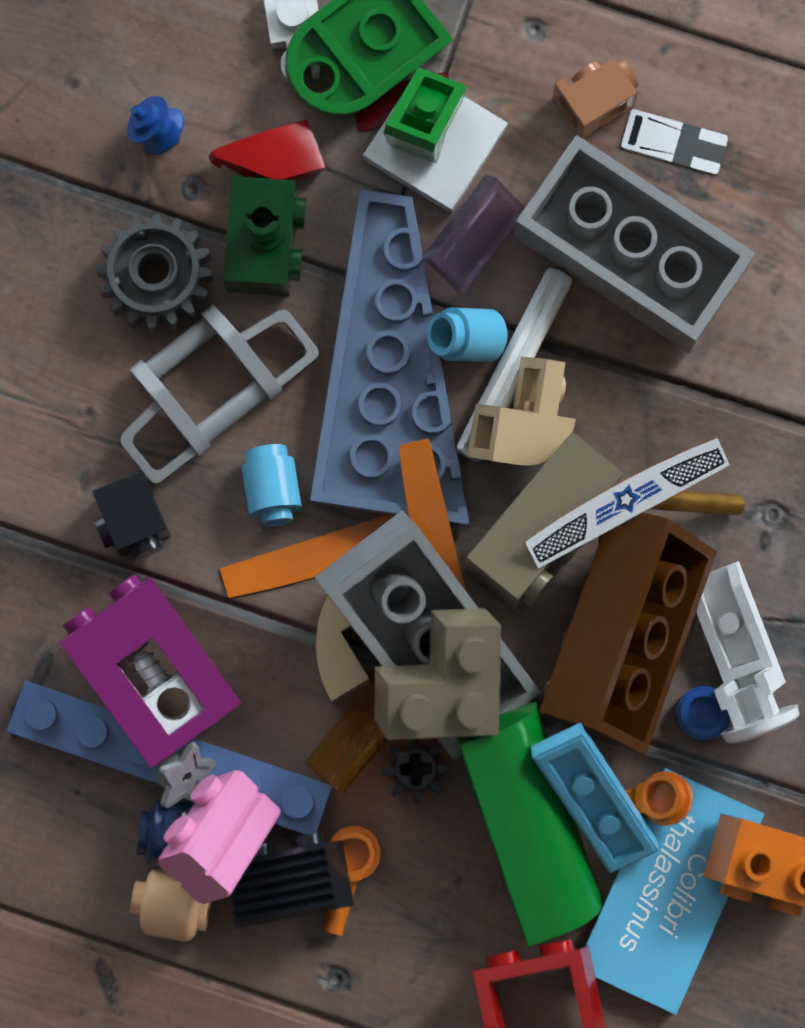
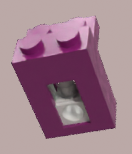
[60,574,241,769]

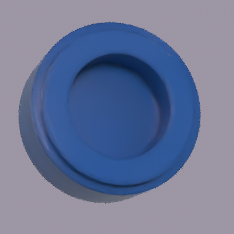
[675,686,731,741]

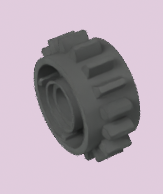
[96,214,214,333]

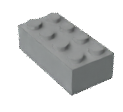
[513,135,756,353]
[315,510,541,760]

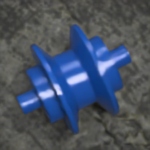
[127,96,184,155]

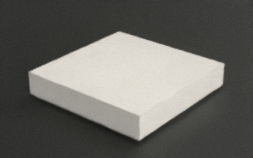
[363,92,508,214]

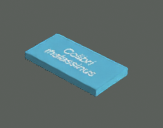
[584,768,765,1015]

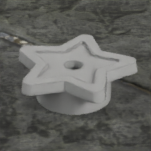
[157,741,216,808]

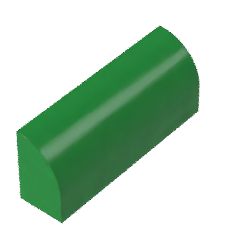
[455,701,603,947]

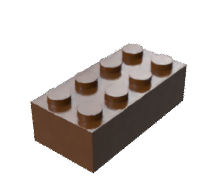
[539,512,717,755]

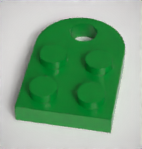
[285,0,454,118]

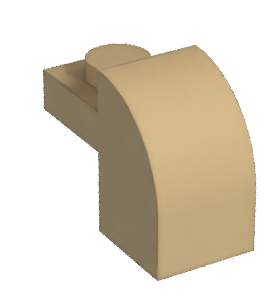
[467,357,576,466]

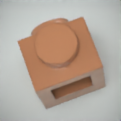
[552,58,639,139]

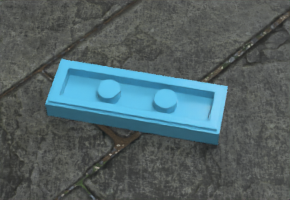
[531,723,659,873]

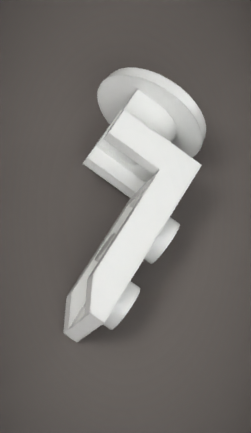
[696,561,800,743]

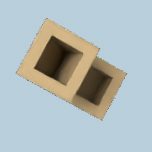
[316,596,370,705]

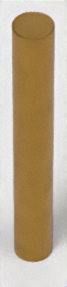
[650,490,745,515]

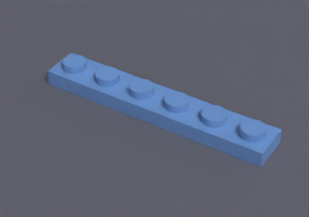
[6,680,333,835]

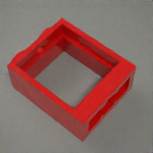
[473,939,606,1028]

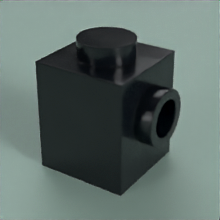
[92,470,171,560]

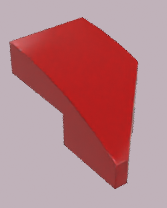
[208,119,326,181]

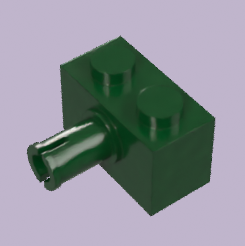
[223,176,307,296]

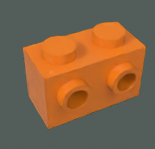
[703,813,805,917]

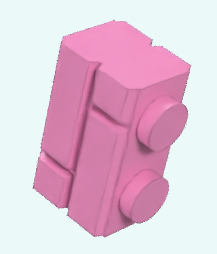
[157,770,281,904]

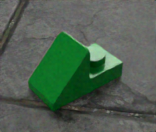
[383,67,467,163]

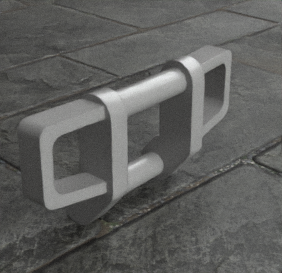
[119,304,319,483]

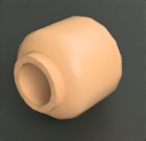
[130,869,212,942]

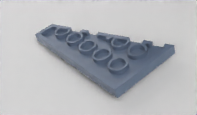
[310,189,470,528]

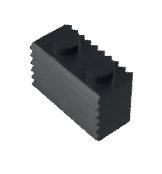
[230,832,354,928]

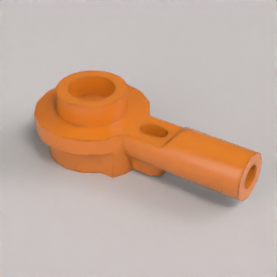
[625,771,693,827]
[322,826,381,936]

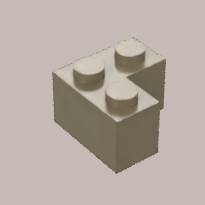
[375,608,501,740]

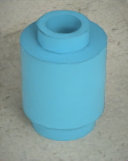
[427,307,508,362]
[241,444,302,527]

